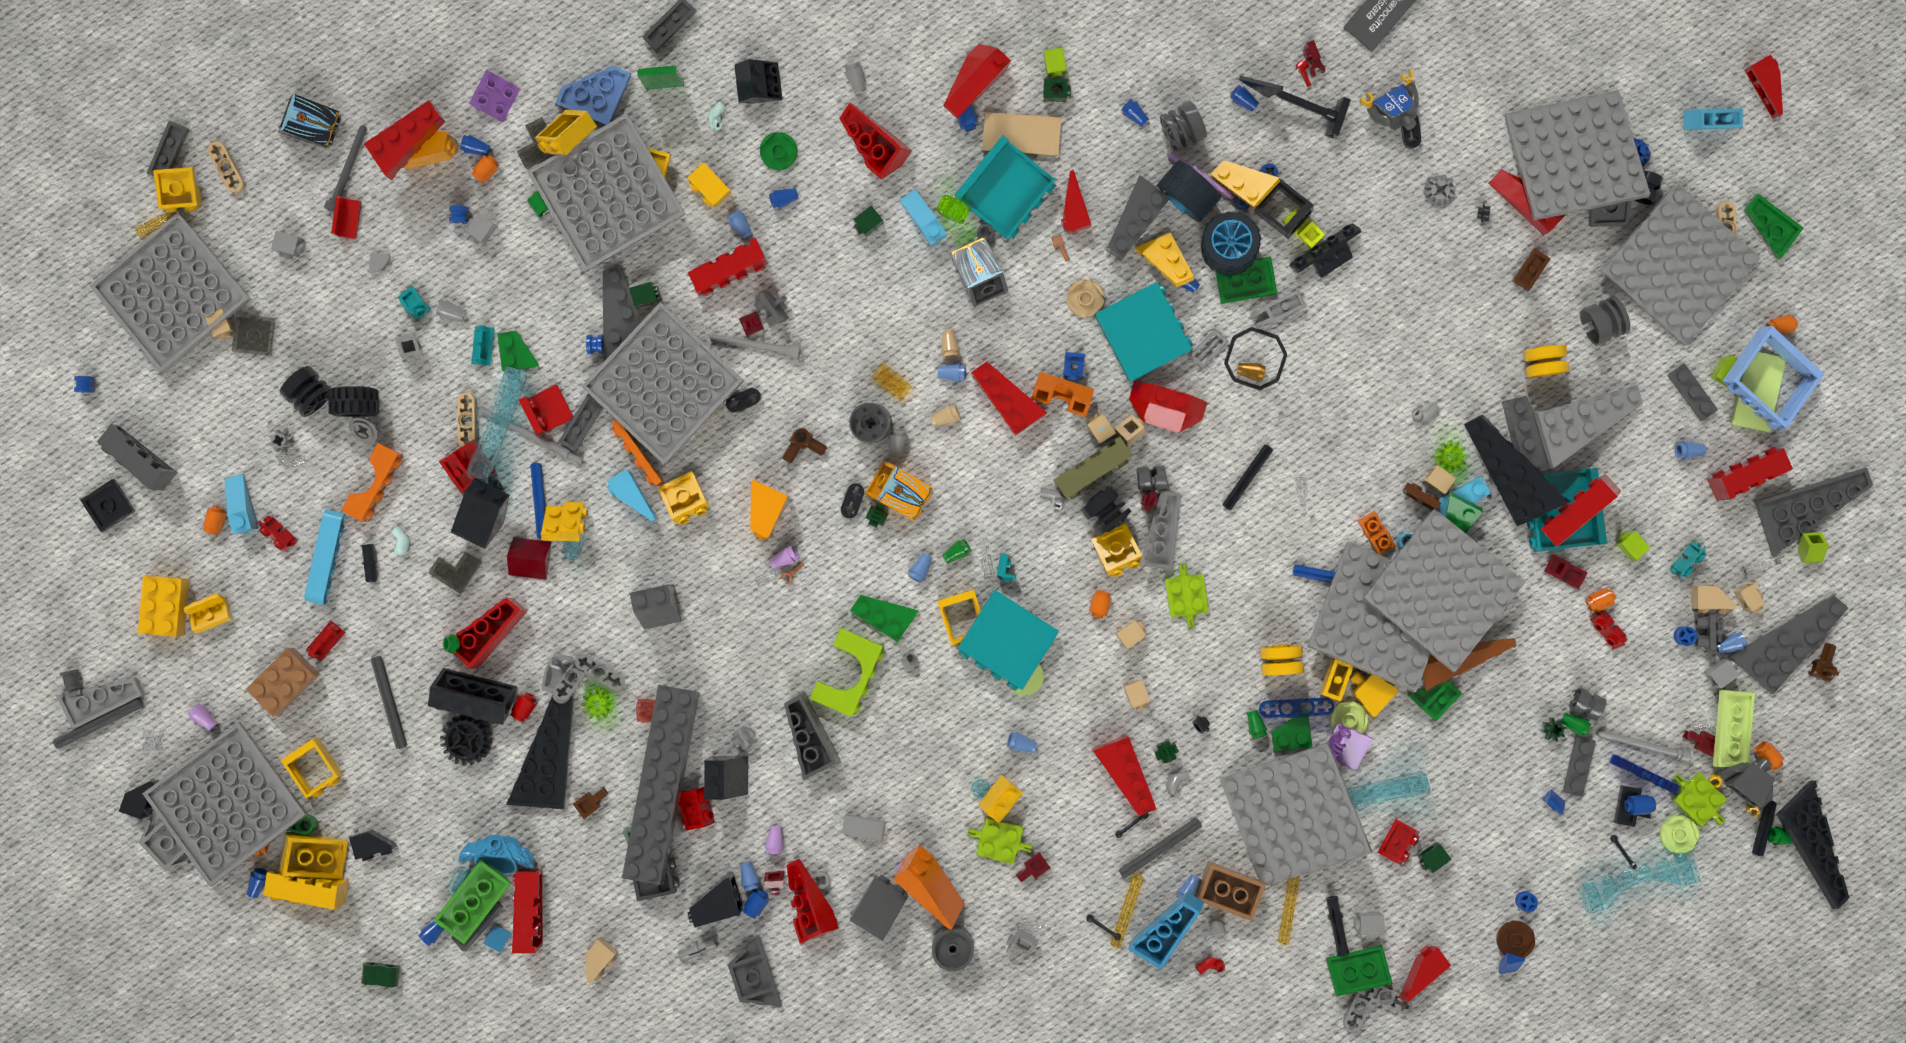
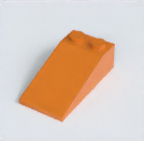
[893,845,965,930]

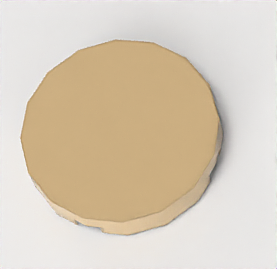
[1067,279,1104,318]

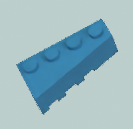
[1128,892,1204,970]

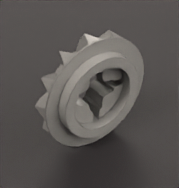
[1424,175,1455,206]
[349,415,379,443]

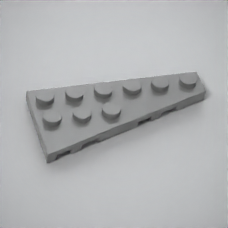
[1534,385,1643,469]

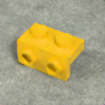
[183,593,232,634]

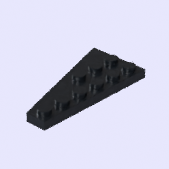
[1464,415,1570,527]
[506,693,574,809]
[1776,780,1850,909]

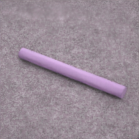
[1168,152,1234,201]

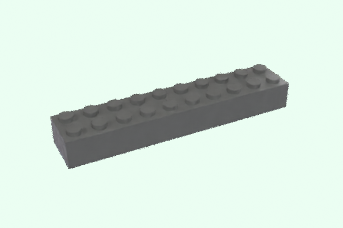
[622,685,700,885]

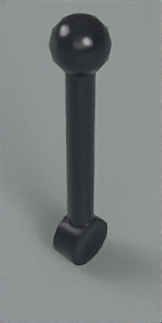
[1115,813,1149,838]
[1610,835,1637,870]
[1086,915,1121,941]

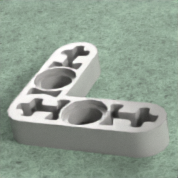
[553,654,625,703]
[1343,986,1413,1033]

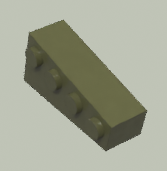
[1053,436,1133,500]

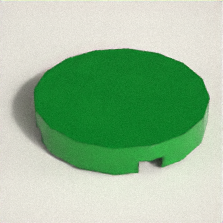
[760,132,798,171]

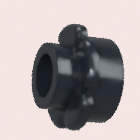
[1477,204,1491,223]
[1192,716,1210,734]

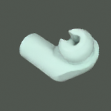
[708,102,726,131]
[391,526,410,556]

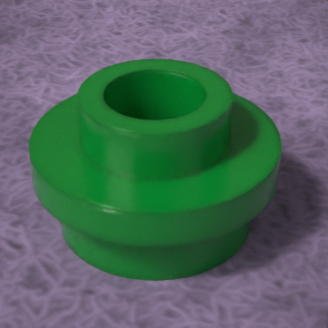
[443,634,460,653]

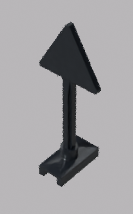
[1239,76,1351,138]

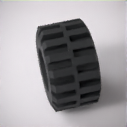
[328,386,379,417]

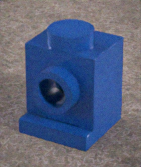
[1063,352,1085,381]

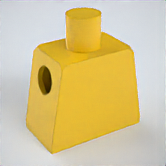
[1350,671,1399,718]

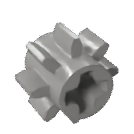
[269,429,294,453]
[732,726,756,750]

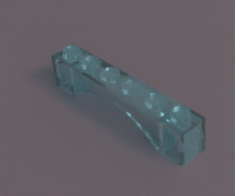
[466,366,527,483]
[1348,771,1431,809]
[1578,855,1701,914]

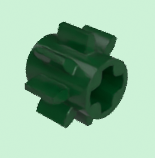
[866,504,889,528]
[1540,717,1567,742]
[1154,740,1179,763]

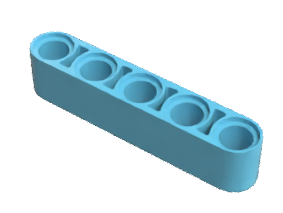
[304,509,347,605]

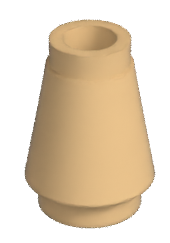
[941,330,960,359]
[931,404,961,427]

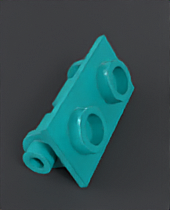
[471,325,494,366]
[1670,541,1707,580]

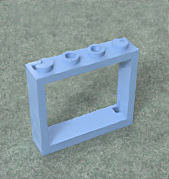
[1722,326,1824,429]

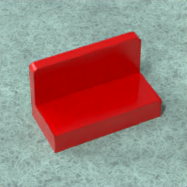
[331,196,361,239]

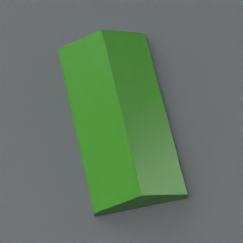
[434,859,511,944]

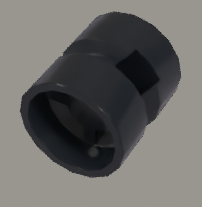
[1633,171,1663,205]

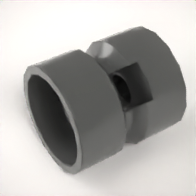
[1137,465,1167,492]
[1569,687,1607,721]

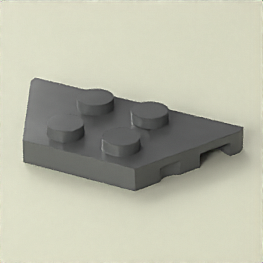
[728,935,782,1008]

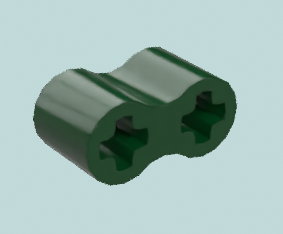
[361,962,400,987]

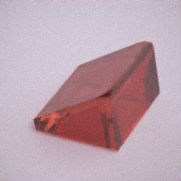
[636,699,655,722]

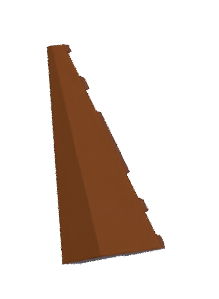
[1422,638,1517,691]

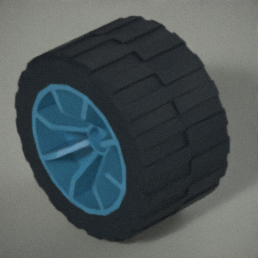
[1157,160,1221,222]
[1201,211,1261,276]

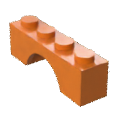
[341,443,403,522]

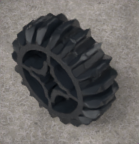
[440,715,493,766]

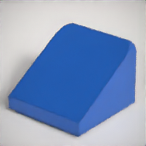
[1543,789,1565,814]
[1499,953,1525,974]

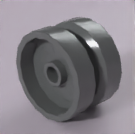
[932,924,974,972]

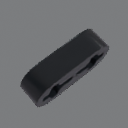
[1401,116,1421,149]
[726,388,761,413]
[841,483,865,519]

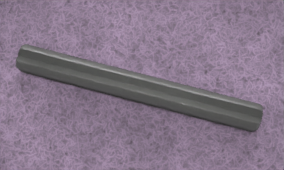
[370,656,407,749]
[53,698,143,749]
[1119,818,1202,879]

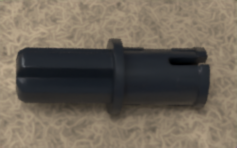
[361,544,377,583]

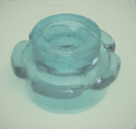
[971,779,990,798]

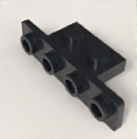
[1289,224,1362,278]

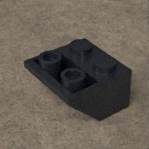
[734,59,782,104]

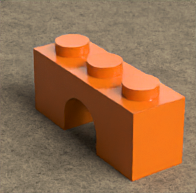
[1031,371,1094,417]

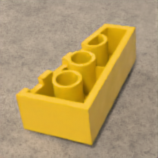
[263,870,349,910]

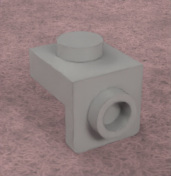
[1006,929,1039,955]

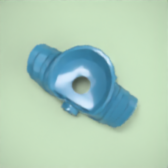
[459,834,534,874]

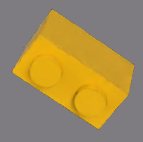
[687,162,732,209]
[1318,658,1353,702]
[978,775,1023,823]

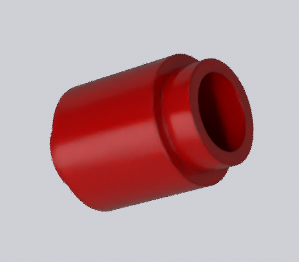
[510,692,538,722]

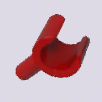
[1295,59,1311,87]

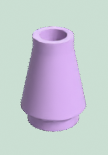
[769,545,799,569]
[187,703,217,731]
[765,826,783,854]

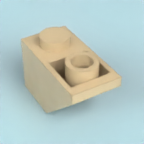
[1691,586,1737,613]
[585,937,618,984]

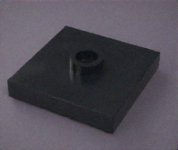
[80,479,135,532]

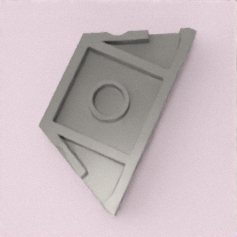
[139,808,192,871]

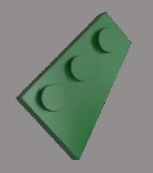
[1744,194,1804,259]
[850,595,919,642]

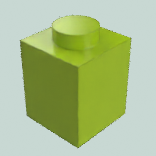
[1043,47,1067,79]
[1710,355,1738,387]
[1616,531,1651,561]
[1798,532,1829,563]

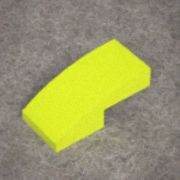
[1282,208,1325,248]

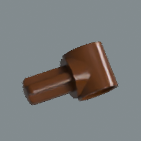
[782,428,827,463]
[1808,643,1840,682]

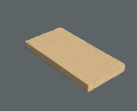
[982,112,1061,156]

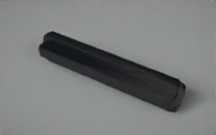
[1752,801,1777,856]

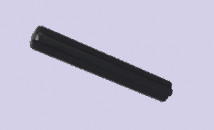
[1223,444,1273,510]

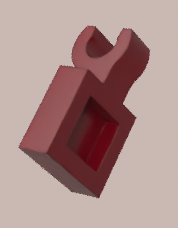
[1303,40,1325,77]
[1140,491,1158,512]
[1682,730,1715,757]
[1016,852,1050,882]

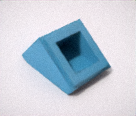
[484,924,512,952]

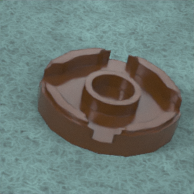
[1496,920,1535,958]

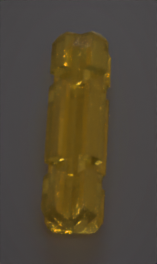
[135,213,172,237]

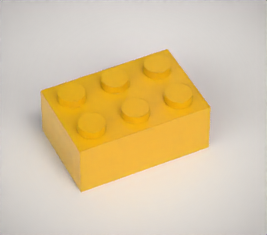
[138,575,190,637]

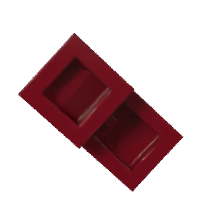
[1544,554,1588,590]

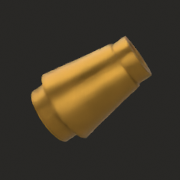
[1237,363,1266,382]

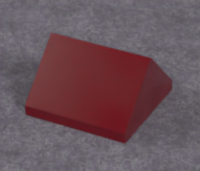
[507,537,552,580]

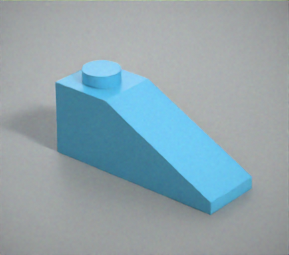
[1683,109,1743,130]
[900,190,947,247]
[607,469,658,522]
[225,474,259,534]
[1428,476,1491,517]

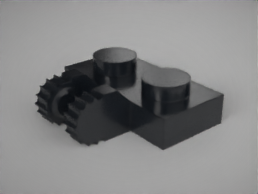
[1614,785,1651,827]

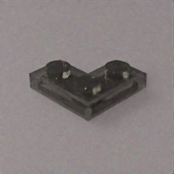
[517,117,556,169]
[428,551,483,594]

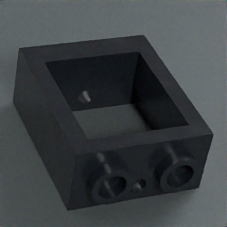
[1253,177,1314,240]

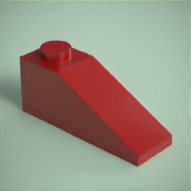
[1744,55,1783,119]
[1061,170,1092,234]
[1399,945,1452,1002]

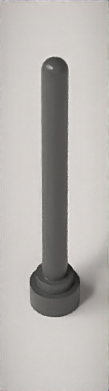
[324,125,367,211]

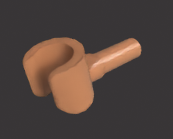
[1052,236,1070,261]
[780,561,804,584]

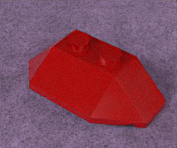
[1129,381,1207,433]

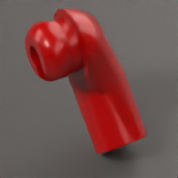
[1195,957,1225,975]

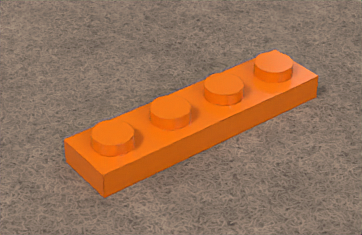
[611,420,664,486]

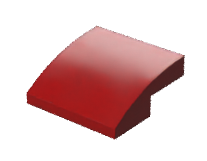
[439,439,496,493]

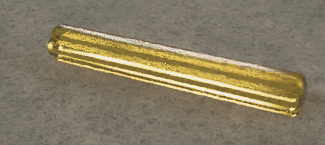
[1110,873,1144,948]
[1278,875,1301,945]

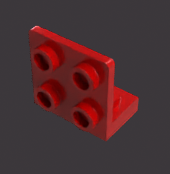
[519,385,574,435]

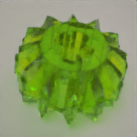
[937,195,970,224]
[1434,440,1468,473]
[581,687,615,721]

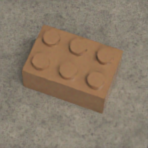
[246,648,321,717]
[1196,861,1266,921]

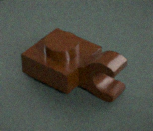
[573,788,608,819]

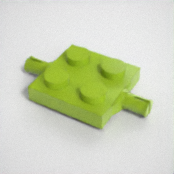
[1165,563,1209,628]
[1672,772,1727,827]
[967,816,1032,865]

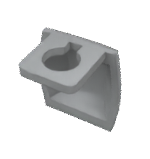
[542,653,575,695]

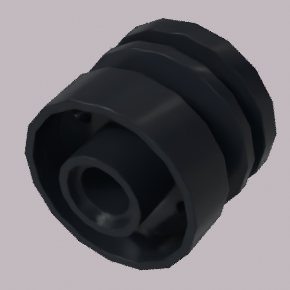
[279,366,332,417]
[1080,486,1132,536]

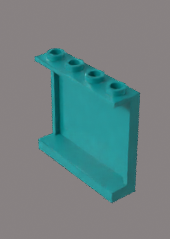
[954,135,1057,240]
[1094,282,1193,383]
[1527,467,1607,552]
[956,590,1059,691]

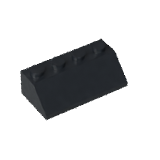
[428,668,517,725]

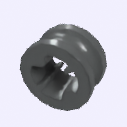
[977,224,994,242]

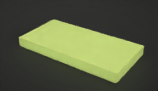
[1730,352,1786,433]
[1713,690,1755,768]

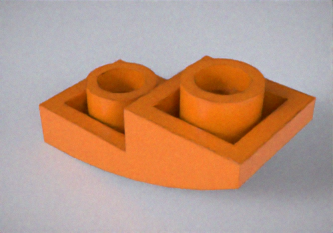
[1357,511,1396,555]

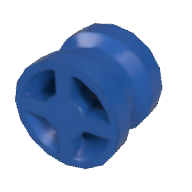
[449,205,469,224]
[586,335,603,354]
[74,376,95,393]
[1673,626,1697,646]
[1515,891,1538,912]

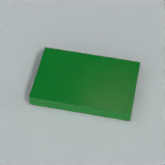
[637,65,684,90]
[1215,257,1278,304]
[1326,945,1393,997]

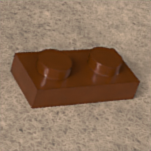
[1512,248,1551,291]
[1403,483,1441,511]

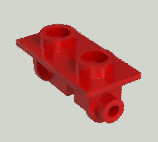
[258,515,297,553]
[1589,610,1627,649]
[306,620,346,662]

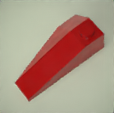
[943,44,1011,119]
[839,103,912,179]
[1488,169,1565,236]
[786,859,839,944]

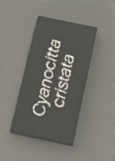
[1343,0,1416,52]

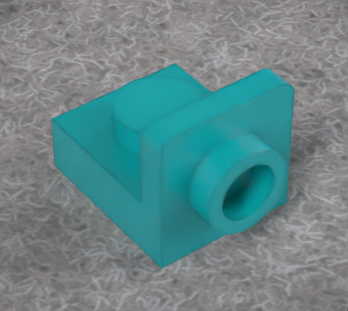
[397,286,431,320]
[997,553,1016,582]

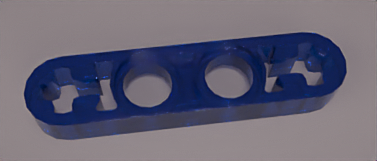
[1259,698,1335,719]
[1608,754,1681,795]

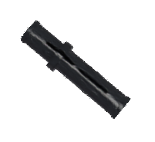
[1326,896,1349,956]

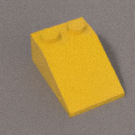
[279,832,348,879]

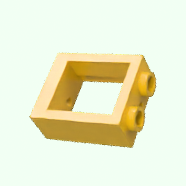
[535,110,597,155]
[937,589,981,647]
[280,737,343,799]

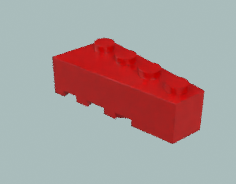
[364,100,446,180]
[687,237,768,296]
[971,361,1047,436]
[1707,447,1793,501]
[1541,474,1621,546]
[442,597,527,669]
[1092,735,1157,816]
[512,869,543,954]

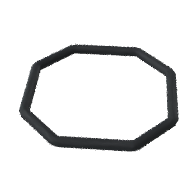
[1224,327,1287,390]

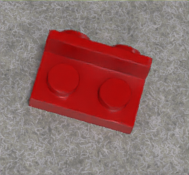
[679,786,715,831]
[1378,819,1420,865]

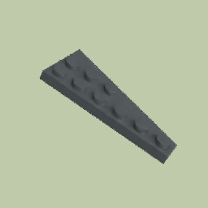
[603,265,641,363]
[1755,468,1873,556]
[1728,595,1848,694]

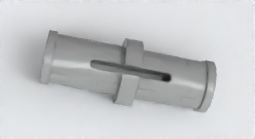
[678,937,718,964]

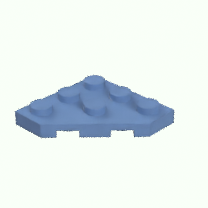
[555,66,631,125]

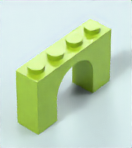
[810,628,885,717]

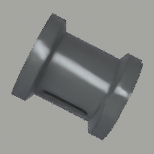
[59,669,82,692]

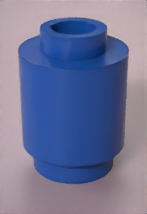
[957,105,979,132]
[1624,795,1656,816]
[743,888,770,919]

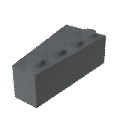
[1106,175,1170,261]
[1502,396,1563,471]
[97,424,178,491]
[784,692,841,781]

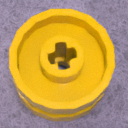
[1523,345,1570,378]
[1260,644,1304,676]

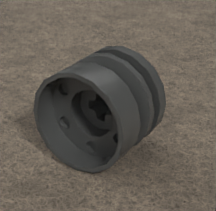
[1160,101,1207,152]
[1580,296,1631,346]
[849,403,892,443]

